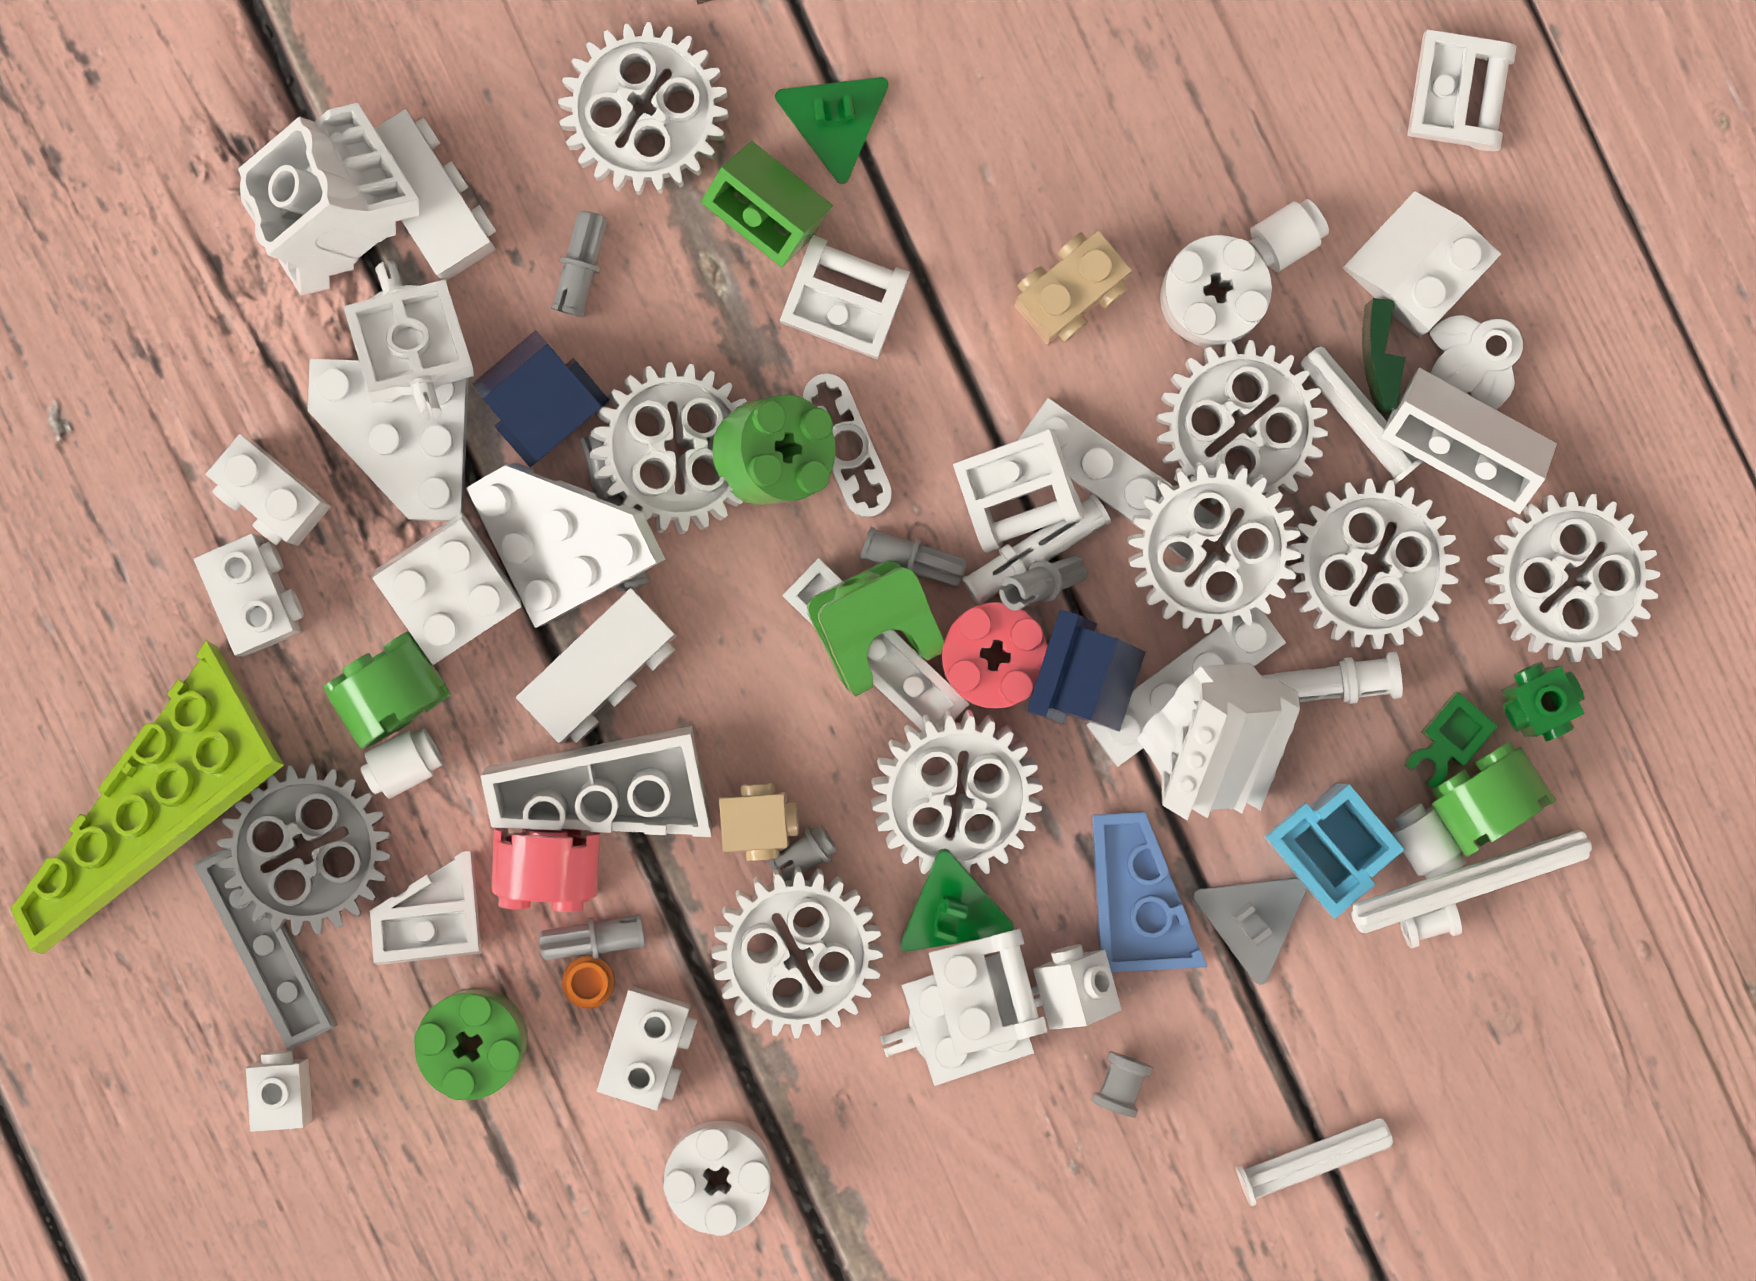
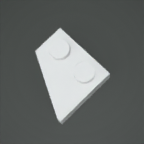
[370,851,482,965]

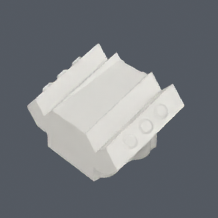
[238,102,420,296]
[1136,663,1300,820]

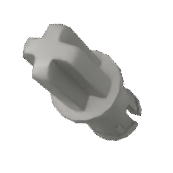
[551,211,607,317]
[860,527,966,588]
[999,555,1088,611]
[539,914,645,960]

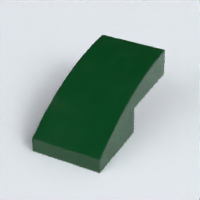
[1362,298,1406,414]

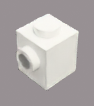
[1033,944,1122,1030]
[246,1051,313,1132]

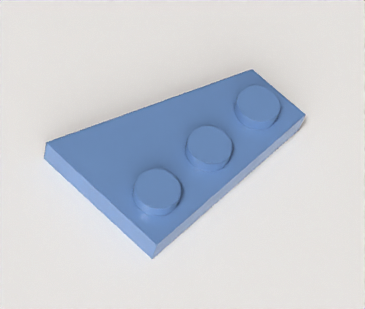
[1092,811,1207,973]

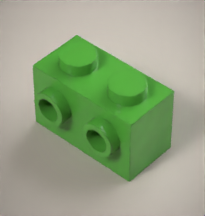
[700,140,833,267]

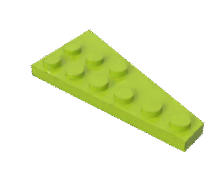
[10,640,284,954]

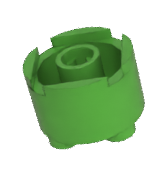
[713,394,835,505]
[323,631,451,750]
[1431,742,1556,857]
[414,989,528,1100]

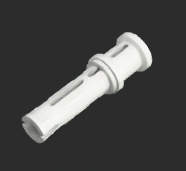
[1261,652,1403,704]

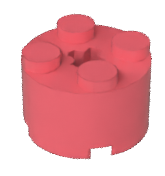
[941,603,1048,709]
[491,828,600,912]

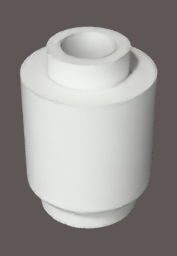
[1249,199,1329,272]
[361,728,444,799]
[1391,803,1466,879]

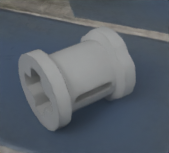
[1091,1051,1154,1118]

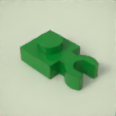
[1404,692,1498,788]

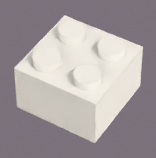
[372,512,521,665]

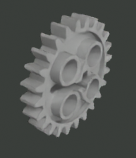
[217,764,392,936]

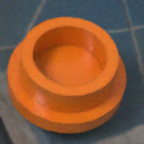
[562,956,615,1009]

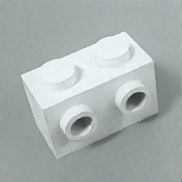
[205,434,331,546]
[193,534,304,657]
[596,985,698,1111]

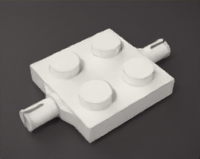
[343,260,474,421]
[880,953,1043,1086]

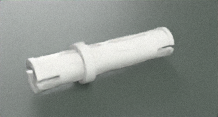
[961,494,1111,605]

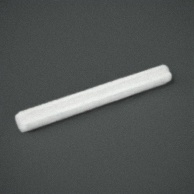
[1351,830,1592,933]

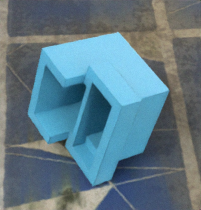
[1264,783,1405,919]

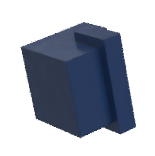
[472,330,610,468]
[1027,609,1146,732]

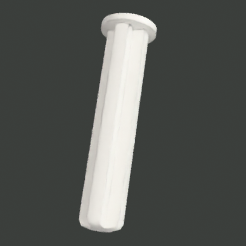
[1300,346,1423,485]
[1236,1118,1393,1207]

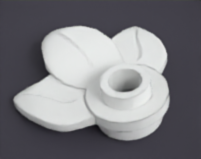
[1430,315,1523,410]

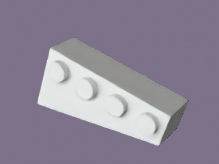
[481,726,713,837]

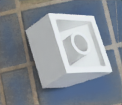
[1343,191,1501,338]

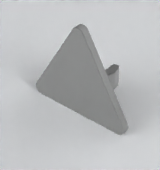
[1193,878,1307,985]

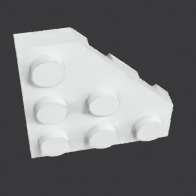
[308,359,469,521]
[466,463,666,628]

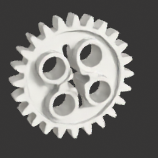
[558,22,729,195]
[1156,340,1328,510]
[589,362,747,534]
[1128,460,1301,633]
[1288,479,1460,649]
[1485,492,1660,663]
[871,709,1043,874]
[711,866,883,1038]

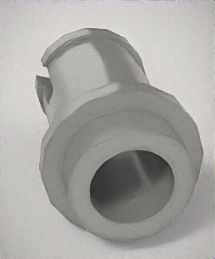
[768,825,838,881]

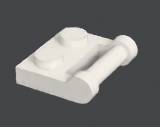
[1407,29,1517,151]
[780,235,911,360]
[953,429,1084,553]
[929,929,1048,1056]

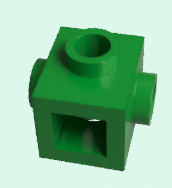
[1501,662,1585,742]

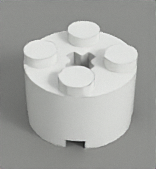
[1160,235,1272,348]
[663,1120,772,1236]

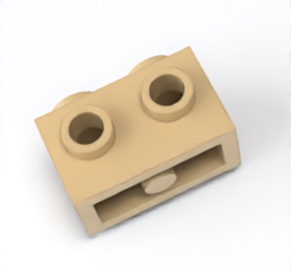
[1014,230,1132,345]
[719,783,799,861]

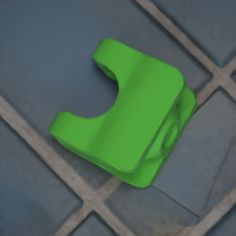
[807,560,945,697]

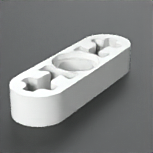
[803,373,892,518]

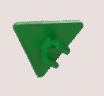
[775,77,888,184]
[900,849,1014,952]

